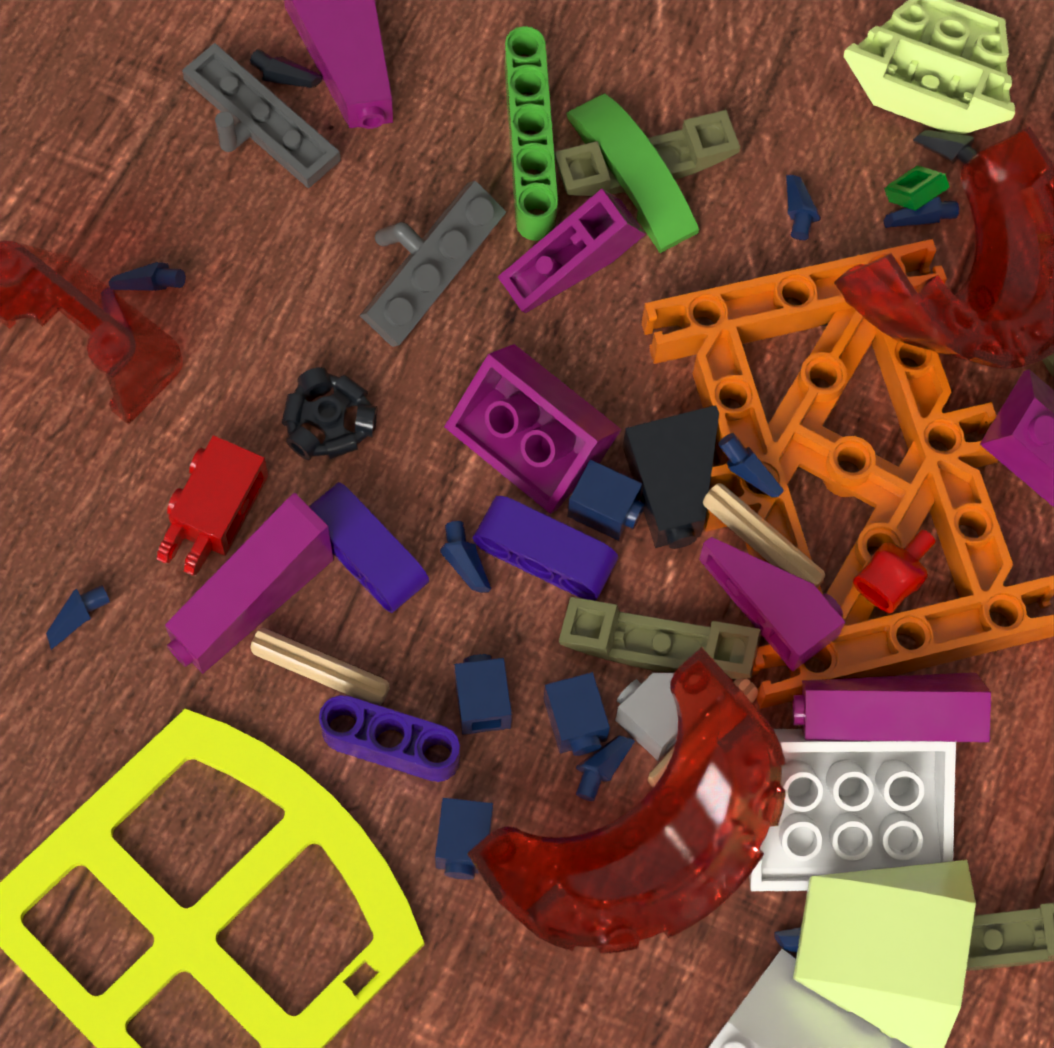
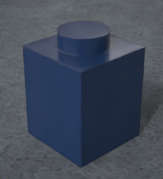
[567,460,645,541]
[454,654,512,735]
[543,672,610,756]
[435,798,493,880]

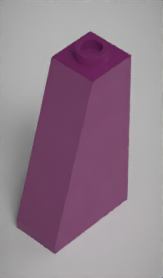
[284,0,393,129]
[165,493,333,674]
[793,673,991,742]

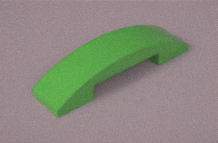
[567,93,699,253]

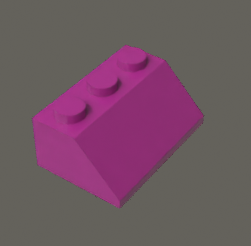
[444,344,622,514]
[980,369,1054,507]

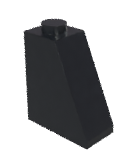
[622,405,719,549]

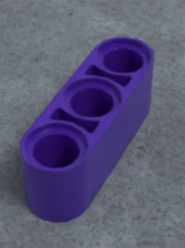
[309,482,429,613]
[472,496,619,601]
[319,695,460,782]

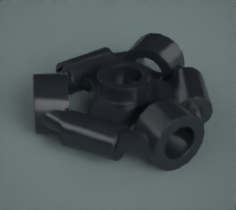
[282,367,378,460]

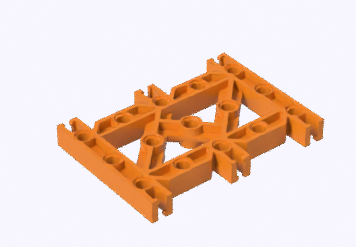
[641,239,1054,709]

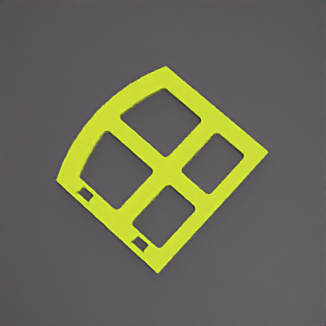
[0,709,424,1048]

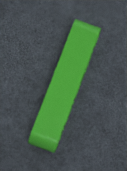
[505,26,558,241]

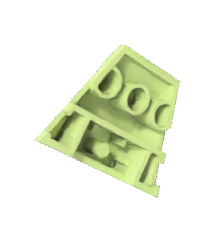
[843,0,1015,135]
[793,860,976,1048]

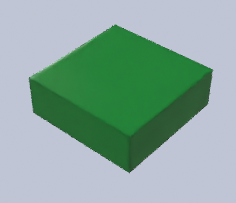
[884,165,950,211]

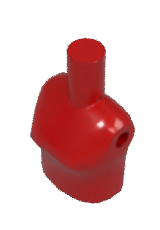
[852,530,936,613]

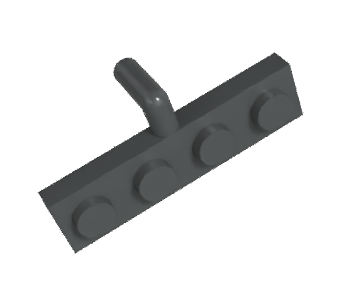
[182,43,341,189]
[359,180,506,347]

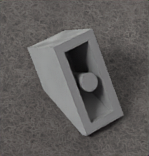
[615,673,730,761]

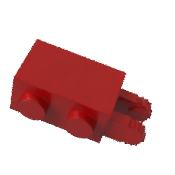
[157,435,269,575]

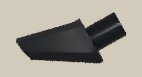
[249,49,323,88]
[913,130,986,173]

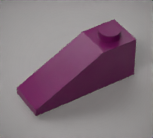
[498,189,646,313]
[699,537,845,672]

